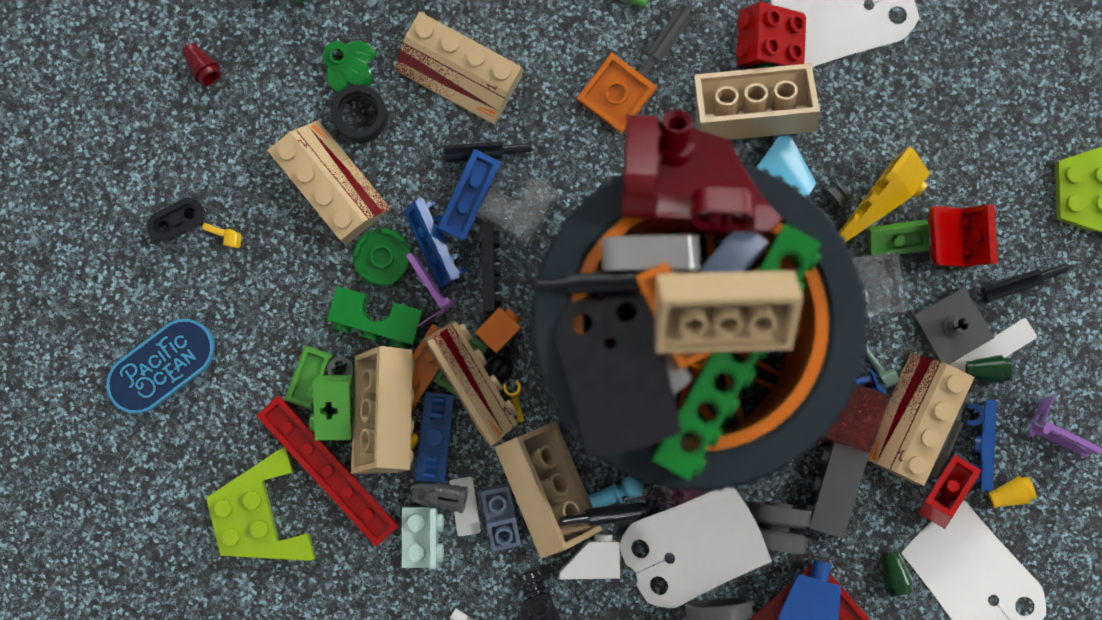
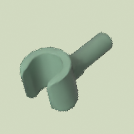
[865,351,899,388]

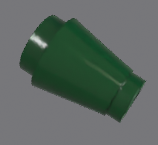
[965,354,1012,384]
[881,551,915,597]

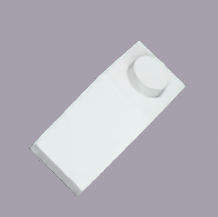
[559,534,620,580]

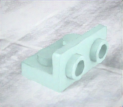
[402,507,444,569]

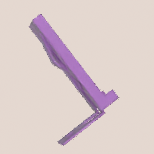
[406,253,455,328]
[1028,395,1102,458]

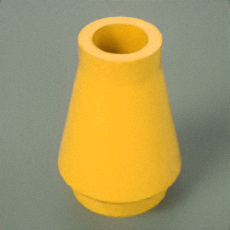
[988,475,1037,509]

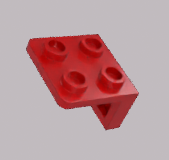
[736,2,806,69]
[928,204,998,267]

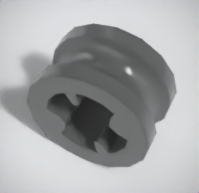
[822,179,851,209]
[327,356,354,377]

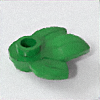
[322,41,377,93]

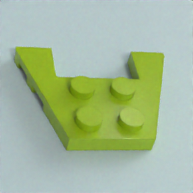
[1055,147,1102,233]
[206,447,316,561]

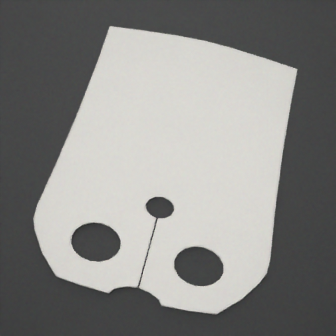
[771,0,919,67]
[619,487,772,608]
[901,500,1046,620]

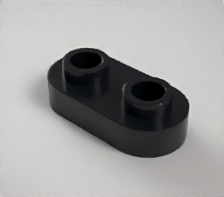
[147,198,205,242]

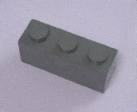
[804,441,869,539]

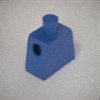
[776,560,841,620]

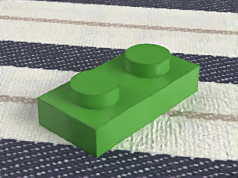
[868,219,929,258]

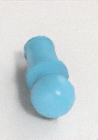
[588,475,644,508]

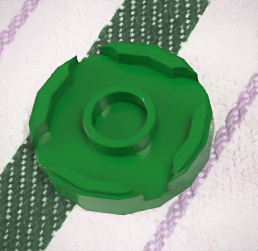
[353,228,411,287]

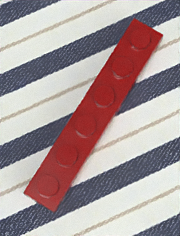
[256,395,400,547]

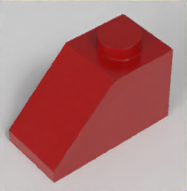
[919,454,982,529]

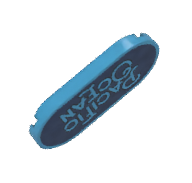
[107,319,215,413]

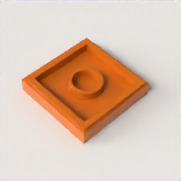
[576,52,658,134]

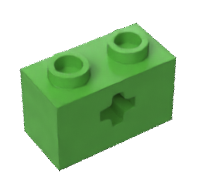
[308,375,354,440]

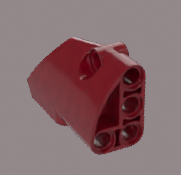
[621,110,782,233]

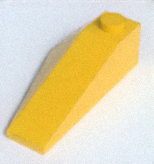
[838,146,930,242]

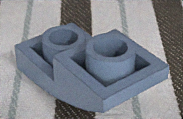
[699,231,770,273]
[480,483,522,552]

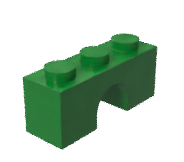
[327,286,425,349]

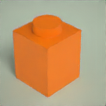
[475,307,522,355]

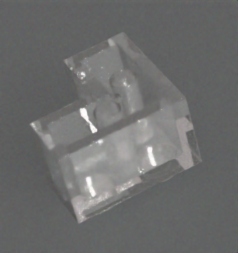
[477,176,558,247]
[852,252,907,318]

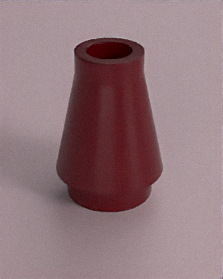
[182,43,221,86]

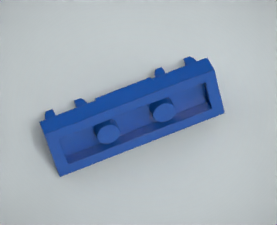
[436,149,500,241]
[404,198,467,289]
[415,392,455,483]
[966,400,997,491]

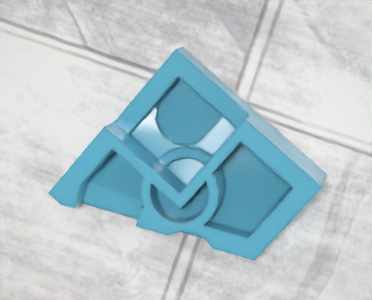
[756,134,816,196]

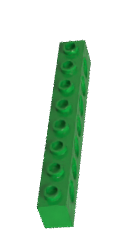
[651,223,821,481]

